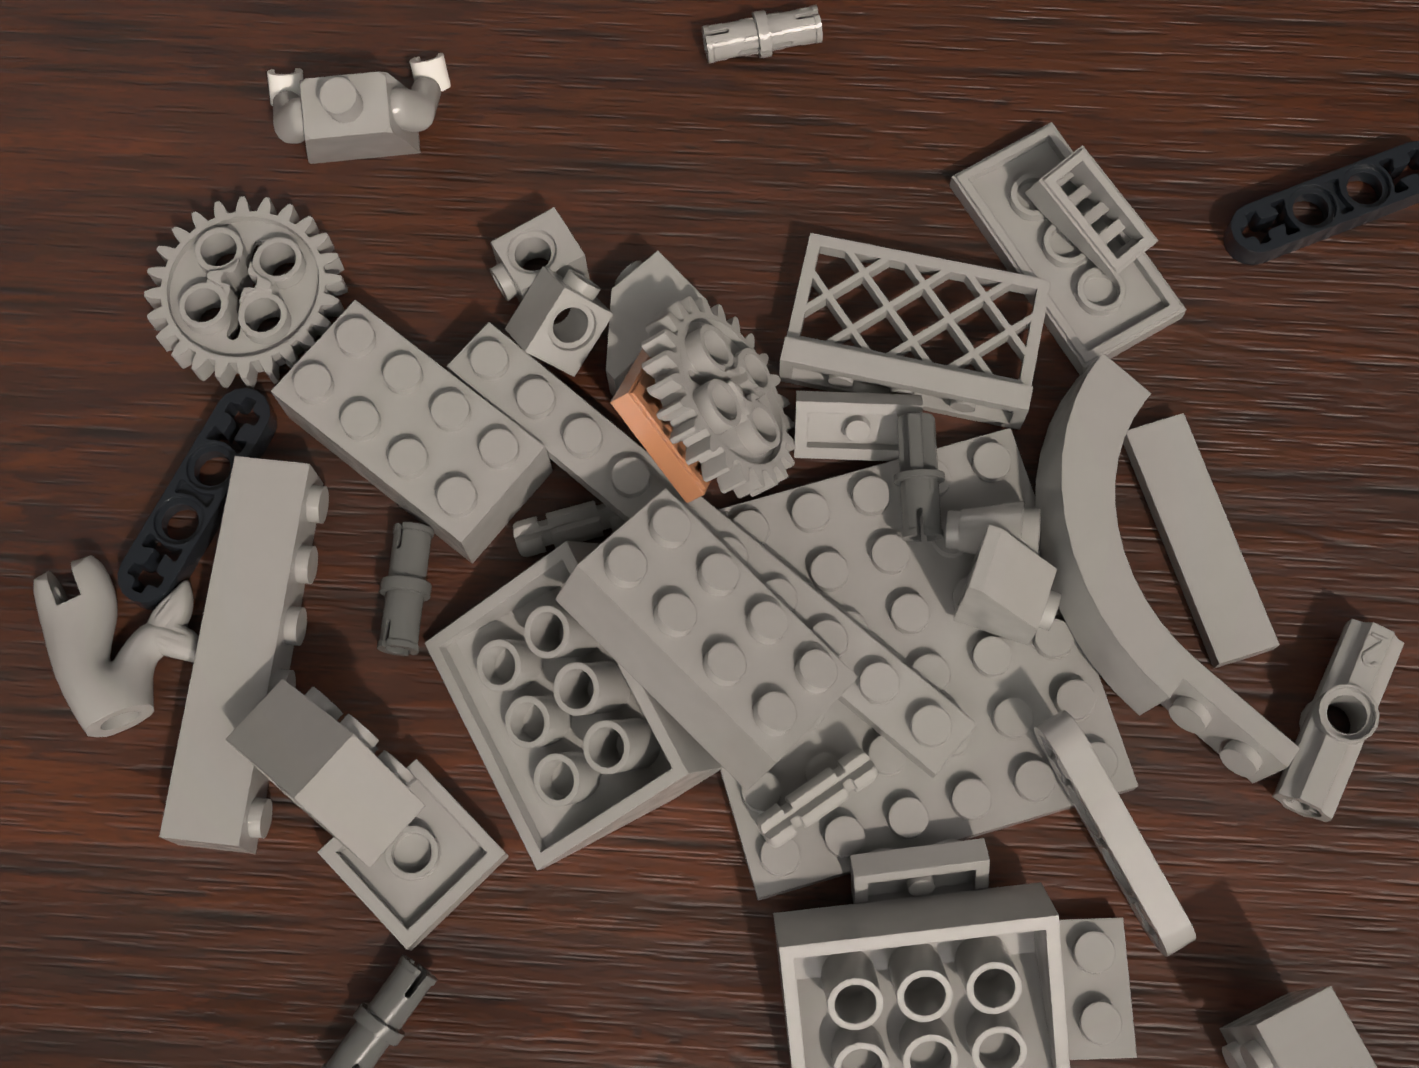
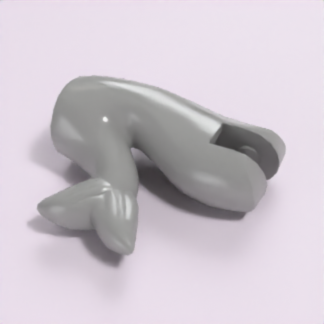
[33,555,199,737]

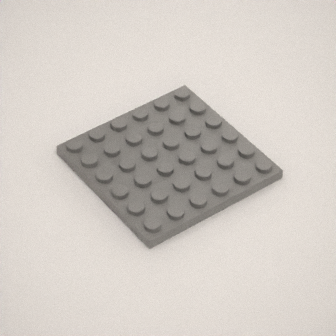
[718,428,1138,901]

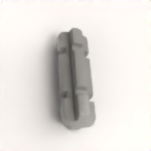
[513,500,626,557]
[756,748,878,848]

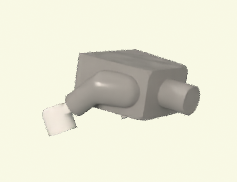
[267,53,451,164]

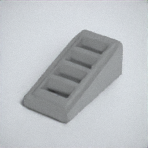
[1024,145,1158,280]

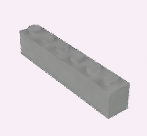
[159,456,329,854]

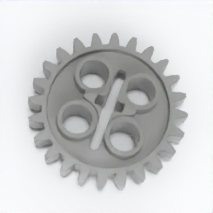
[144,196,348,389]
[641,296,796,498]

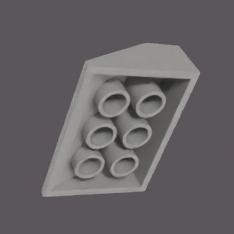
[425,541,724,870]
[773,882,1070,1068]

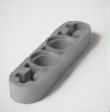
[1034,710,1196,957]

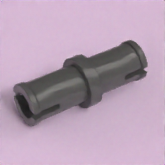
[377,522,434,656]
[321,954,438,1068]

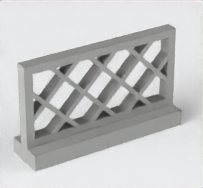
[779,233,1052,430]

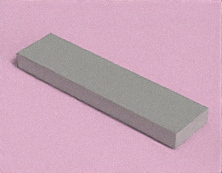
[1123,413,1280,669]

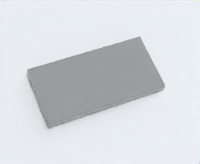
[950,122,1186,375]

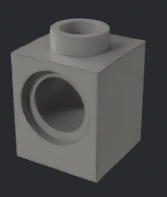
[489,207,590,303]
[505,266,613,377]

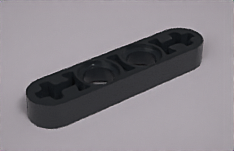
[1223,141,1419,265]
[117,388,277,610]

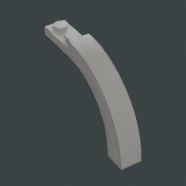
[1035,353,1300,783]

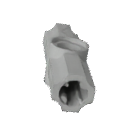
[1272,619,1404,822]

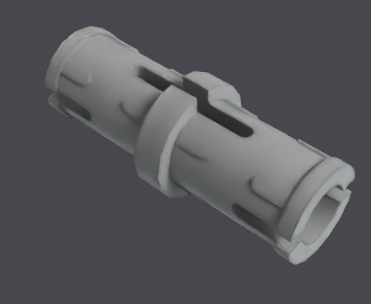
[702,5,823,64]

